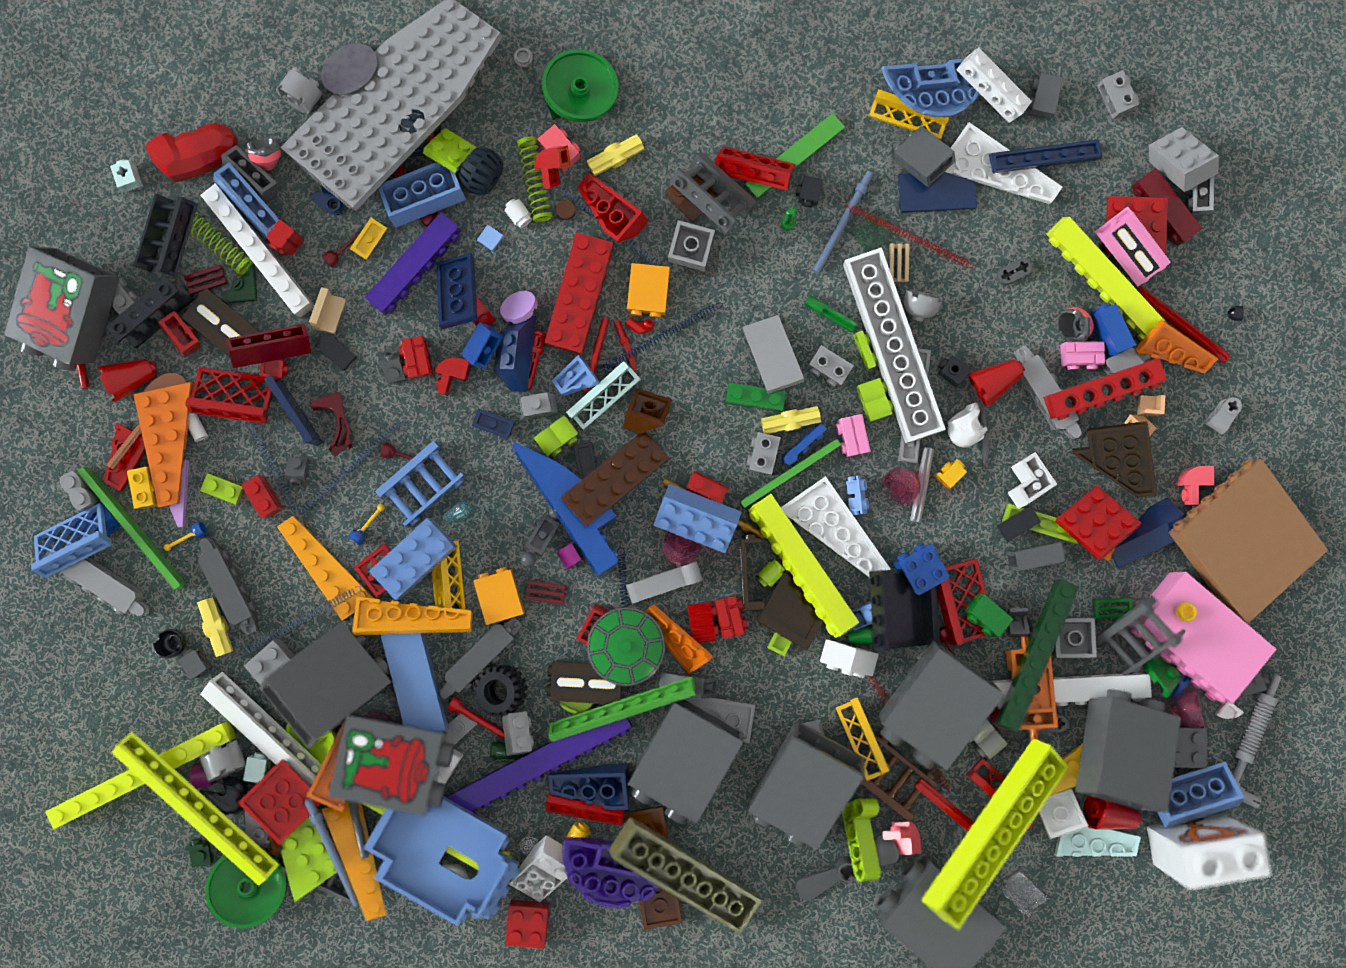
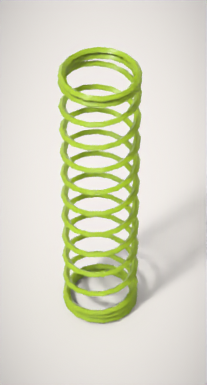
[517,136,553,222]
[190,212,253,275]

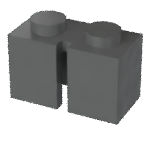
[1027,72,1063,120]

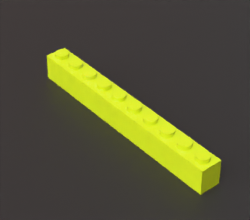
[45,721,237,829]
[112,732,279,885]

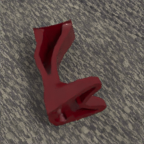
[310,392,353,457]

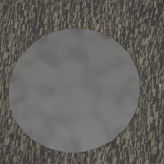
[321,43,377,94]

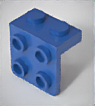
[893,543,949,595]

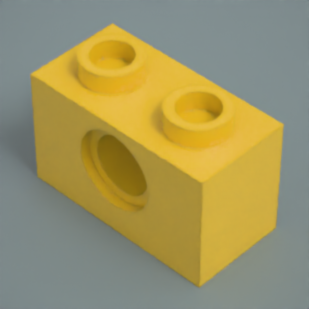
[127,467,158,509]

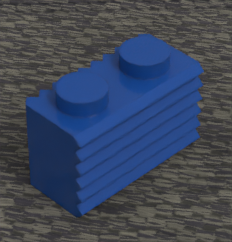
[461,322,503,369]

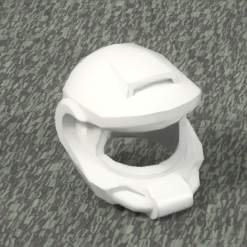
[947,403,988,448]

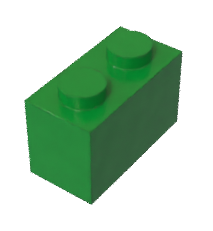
[964,594,1013,637]

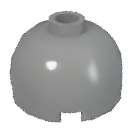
[903,289,943,322]

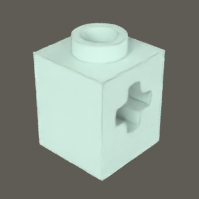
[110,159,143,192]
[243,752,271,783]

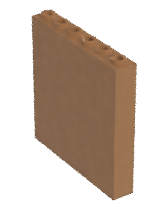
[1168,459,1328,624]

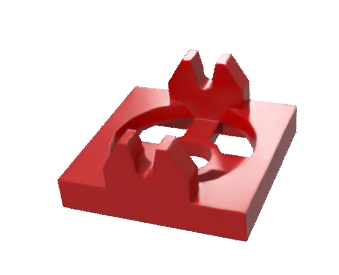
[354,543,391,598]

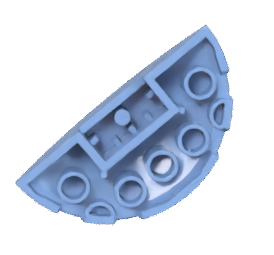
[881,59,979,118]

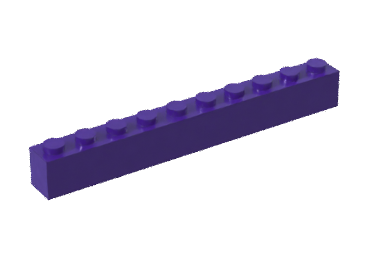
[448,717,632,813]

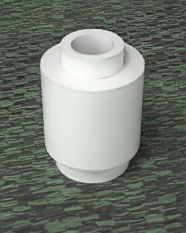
[505,199,532,228]

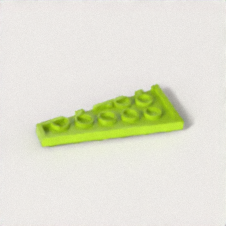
[281,817,344,902]

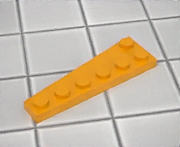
[277,516,375,621]
[353,597,472,635]
[322,802,387,921]

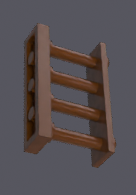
[861,734,938,822]

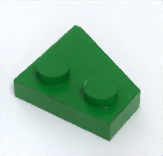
[1142,655,1183,698]

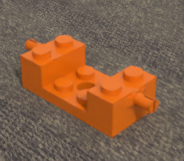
[1006,636,1058,742]

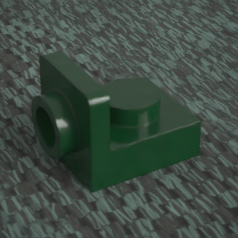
[184,838,213,868]

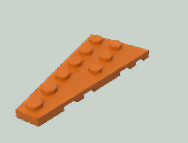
[133,382,193,507]

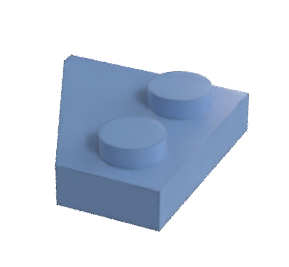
[552,355,600,396]

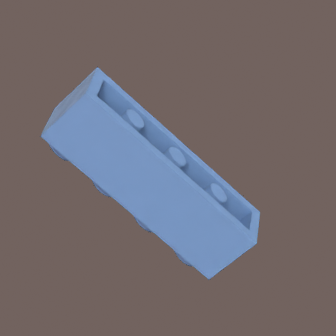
[213,162,279,240]

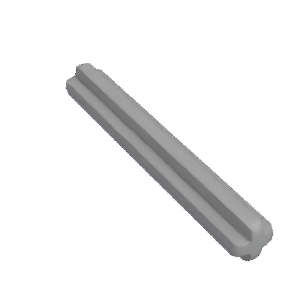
[910,447,934,522]

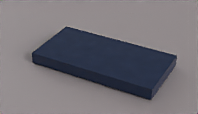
[898,172,977,213]
[436,253,478,329]
[264,375,323,446]

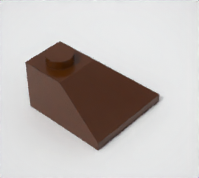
[665,175,718,223]
[623,388,672,434]

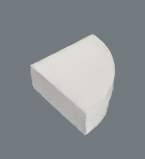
[1215,702,1244,719]

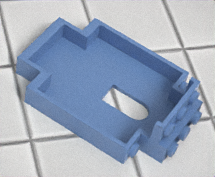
[364,797,520,926]

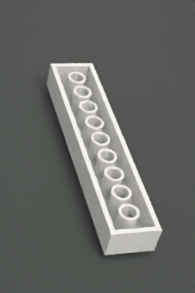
[843,247,945,444]

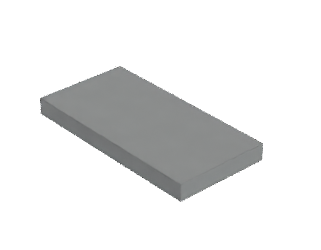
[742,315,804,394]
[684,697,756,743]

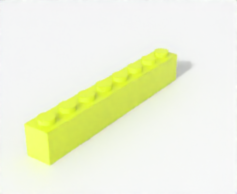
[1046,217,1167,341]
[748,494,859,638]

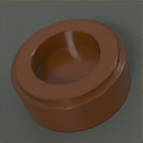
[556,200,575,220]

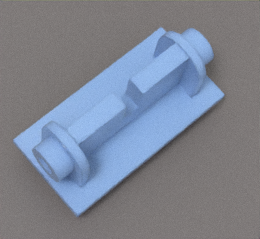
[846,476,869,515]

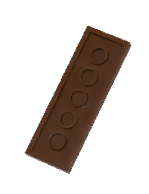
[561,432,669,527]
[624,806,682,930]

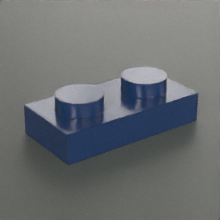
[472,408,515,440]

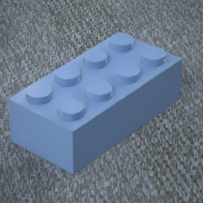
[378,162,466,228]
[653,484,741,553]
[369,518,458,600]
[1157,762,1245,829]

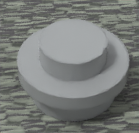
[514,48,533,67]

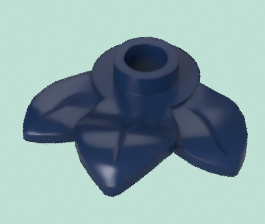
[312,186,344,215]

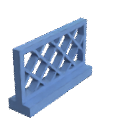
[31,503,112,578]

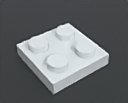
[1039,789,1088,839]

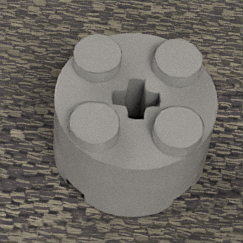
[276,67,322,114]
[199,740,246,782]

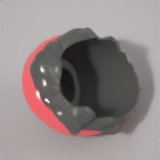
[245,138,281,171]
[1057,307,1094,342]

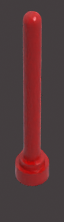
[446,696,505,740]

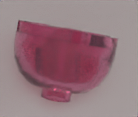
[882,467,921,506]
[662,531,701,566]
[1170,689,1205,728]

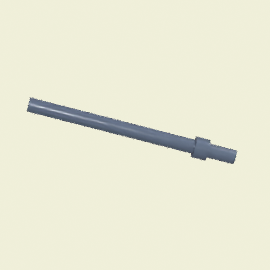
[813,171,874,274]
[304,798,359,907]

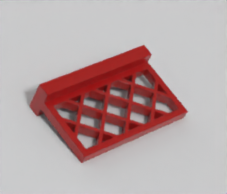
[185,367,273,424]
[937,559,987,645]

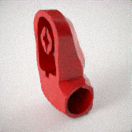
[145,123,238,182]

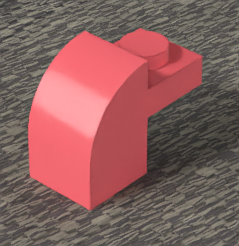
[1176,466,1214,505]
[883,822,922,855]

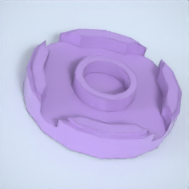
[500,291,538,324]

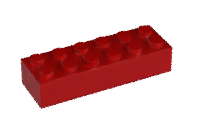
[544,232,614,356]

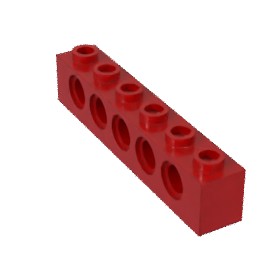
[1043,358,1167,421]

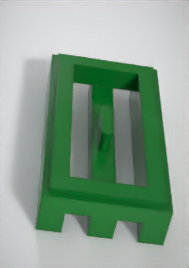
[1092,598,1133,619]

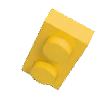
[350,217,388,260]

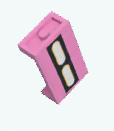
[1095,207,1171,287]

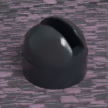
[1228,306,1244,321]

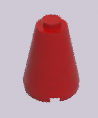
[97,359,158,403]
[968,359,1025,407]
[1083,795,1142,830]

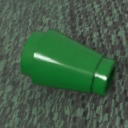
[848,625,873,644]

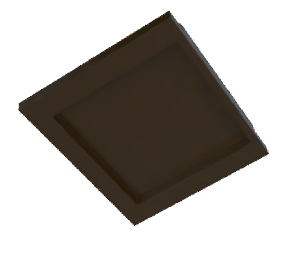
[757,570,840,651]

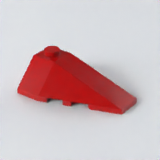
[577,173,649,243]

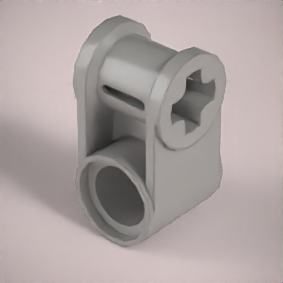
[1205,398,1242,435]

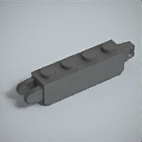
[198,538,259,636]
[440,617,523,698]

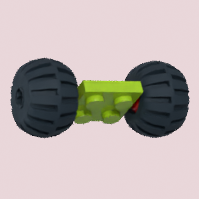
[399,109,503,195]

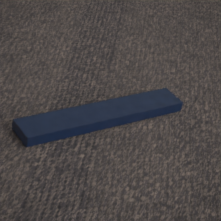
[989,139,1103,174]

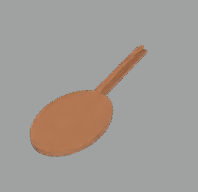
[107,373,186,469]

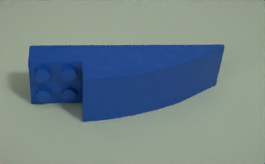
[512,442,619,577]

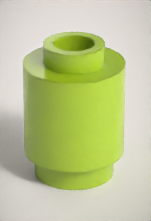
[757,559,785,588]

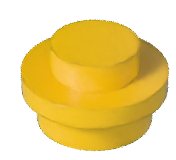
[1176,602,1197,622]

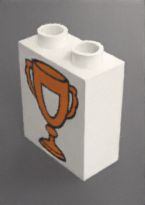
[1146,813,1271,889]

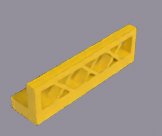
[869,89,950,140]
[432,541,466,610]
[836,698,889,781]

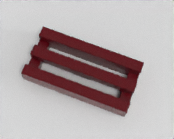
[184,265,228,295]
[525,580,566,605]

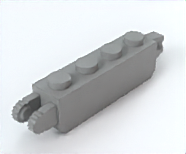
[1014,345,1082,439]
[61,557,151,616]

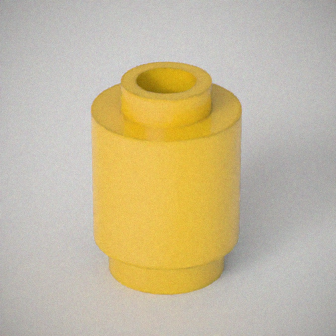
[565,821,591,838]

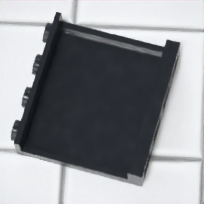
[869,569,940,650]

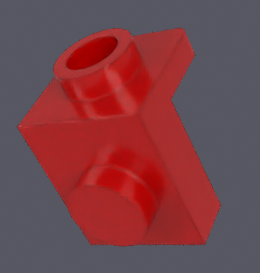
[259,359,288,379]

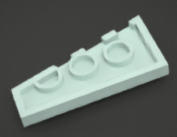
[1054,827,1141,857]

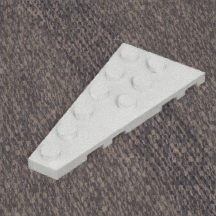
[945,122,1062,204]
[781,476,891,578]

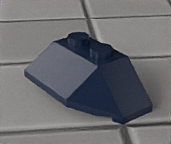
[494,316,536,392]

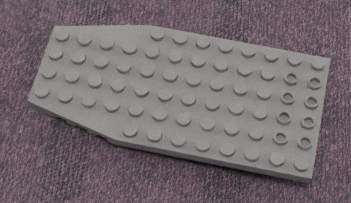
[280,0,502,211]

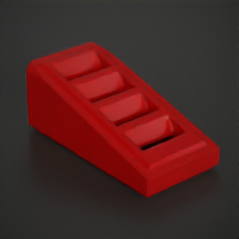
[576,603,609,645]

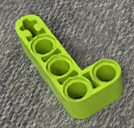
[842,798,881,882]

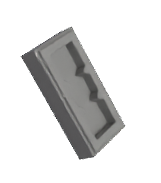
[441,707,477,745]

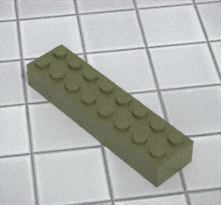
[608,817,762,934]

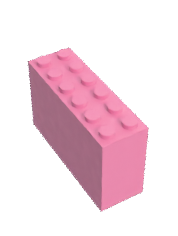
[1128,572,1276,703]

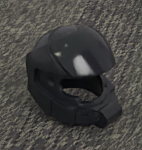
[200,777,248,816]

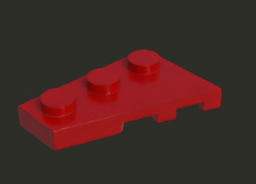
[103,423,146,491]

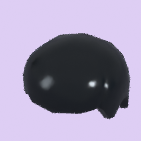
[153,629,186,658]

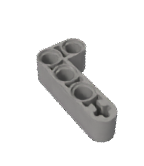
[626,561,703,603]

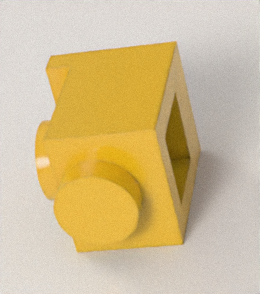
[933,459,967,489]

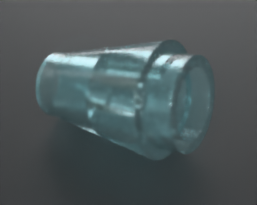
[442,500,472,524]

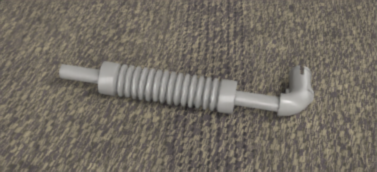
[1233,674,1282,808]

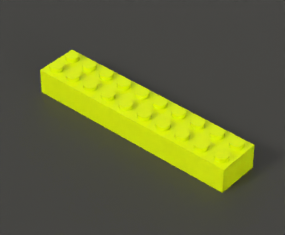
[922,738,1069,930]

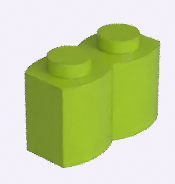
[857,378,894,423]
[534,415,579,458]

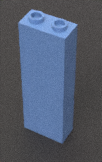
[380,633,449,731]

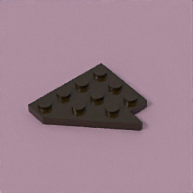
[1073,421,1157,498]

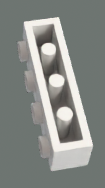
[956,47,1032,123]

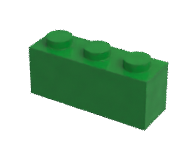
[725,383,786,412]

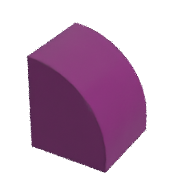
[557,543,583,569]
[190,763,217,789]

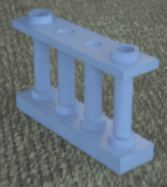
[375,441,466,527]

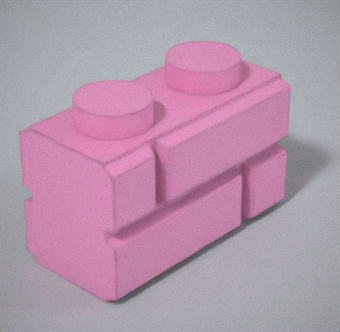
[1061,341,1105,370]
[836,414,871,457]

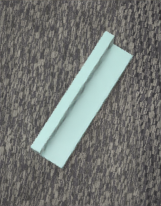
[566,361,641,430]

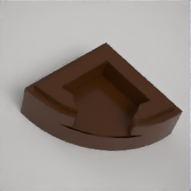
[267,835,283,858]

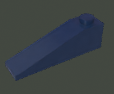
[1112,498,1185,568]
[548,763,630,810]

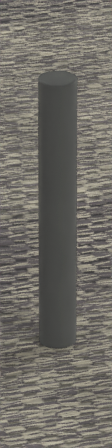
[348,801,369,859]

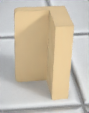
[309,287,346,334]

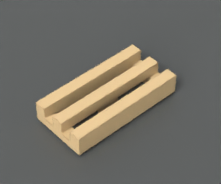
[889,243,909,283]

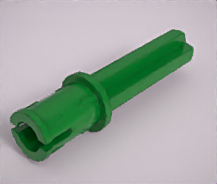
[781,206,798,231]
[804,295,857,332]

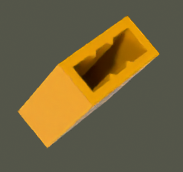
[627,263,670,318]
[473,567,525,625]

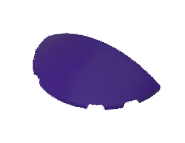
[562,837,660,908]

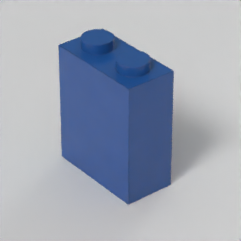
[1090,303,1136,358]

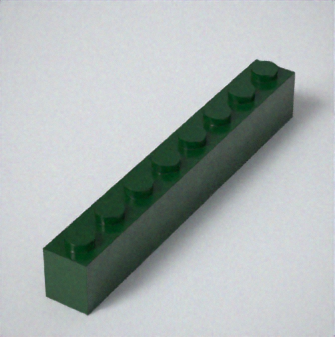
[995,579,1079,732]

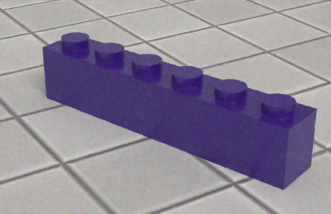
[365,212,461,315]

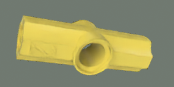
[587,134,644,176]
[761,406,821,434]
[197,597,234,657]

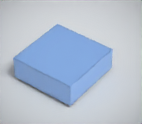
[477,225,504,252]

